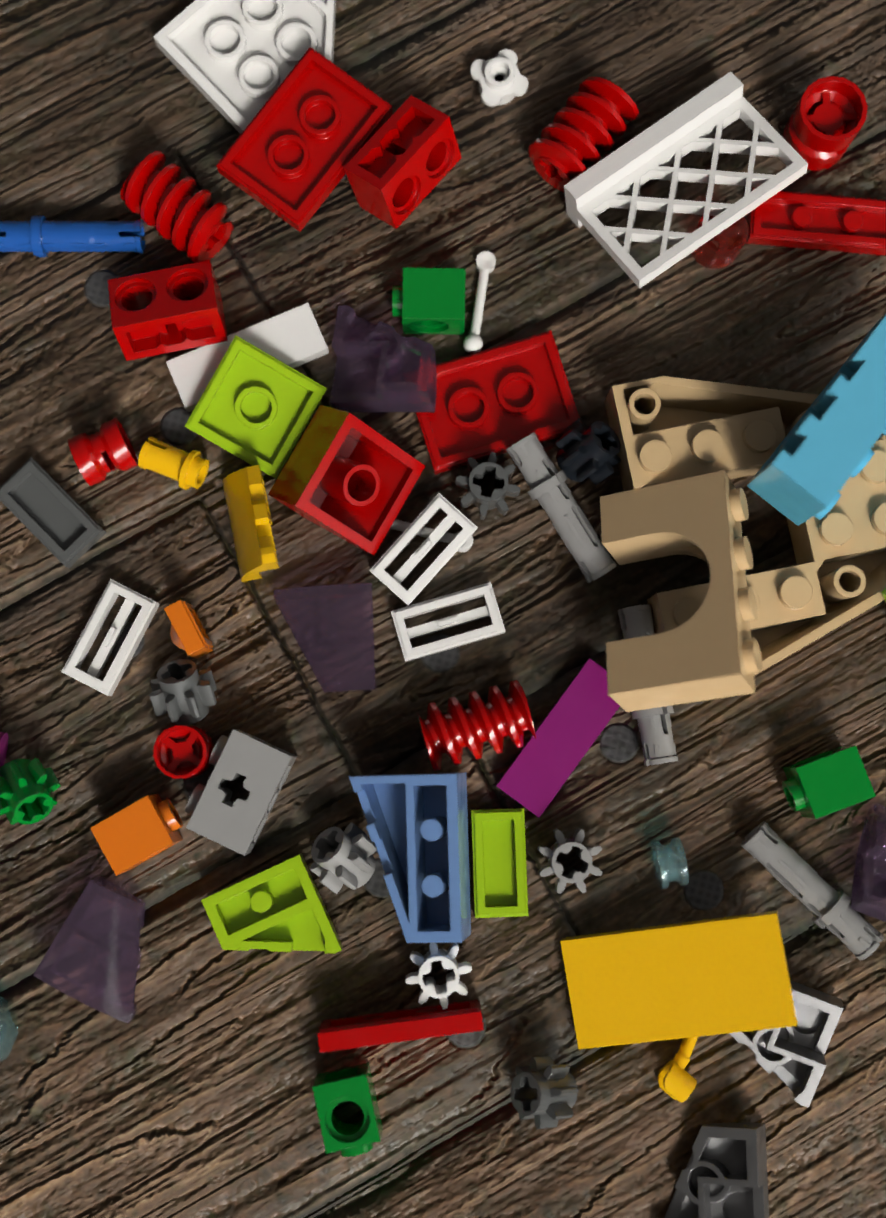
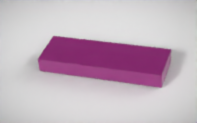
[496,658,620,818]

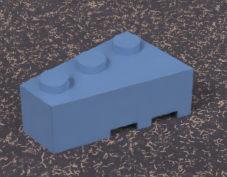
[349,772,471,943]

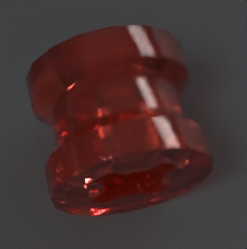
[692,216,749,270]

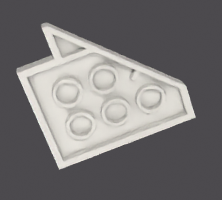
[153,0,336,134]

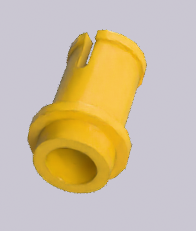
[138,436,209,490]

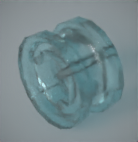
[651,837,689,889]

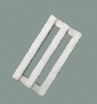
[369,493,478,605]
[61,579,160,696]
[391,582,506,662]

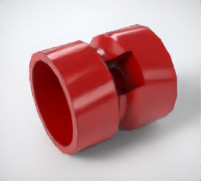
[783,76,868,171]

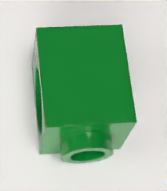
[392,267,466,335]
[782,745,876,819]
[312,1062,383,1157]

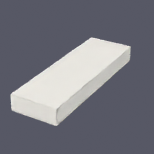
[166,303,329,412]

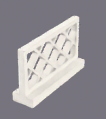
[564,71,808,289]

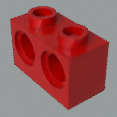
[343,95,462,229]
[107,260,228,361]

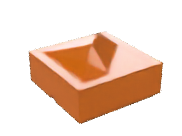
[164,599,214,659]

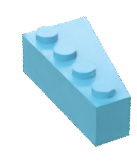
[747,313,886,526]

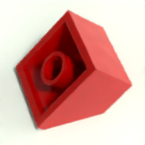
[268,405,425,555]

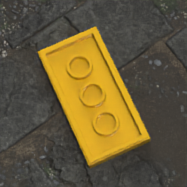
[560,911,798,1049]

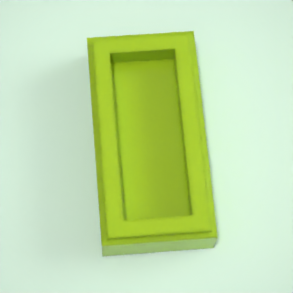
[471,808,528,918]

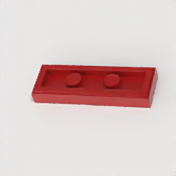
[746,188,886,256]
[317,1000,484,1053]

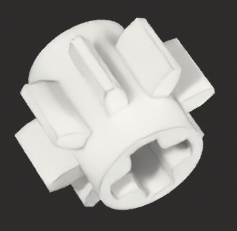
[405,943,472,1009]

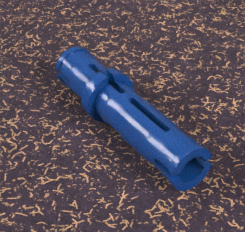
[0,216,145,257]

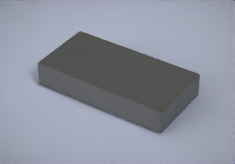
[0,458,107,568]

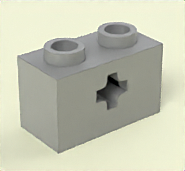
[185,729,297,856]

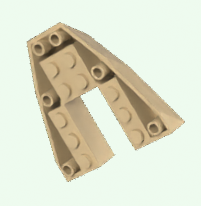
[604,376,886,676]

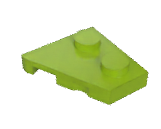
[201,853,343,954]

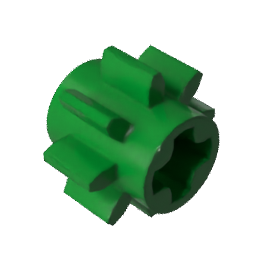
[0,757,61,825]

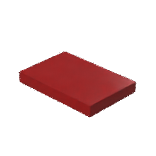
[216,47,393,232]
[404,330,580,475]

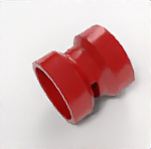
[67,418,138,486]
[153,725,215,779]

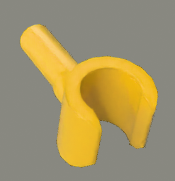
[657,1037,698,1102]

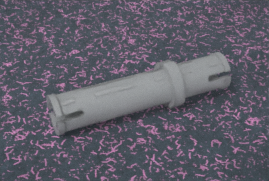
[506,432,617,583]
[618,604,679,766]
[740,821,884,961]

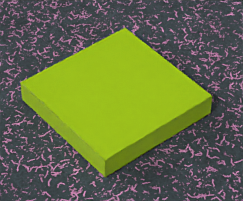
[184,335,327,479]

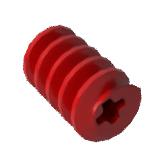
[528,76,639,193]
[120,150,233,263]
[418,680,536,771]

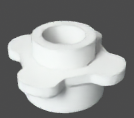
[470,49,528,107]

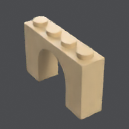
[600,470,762,712]

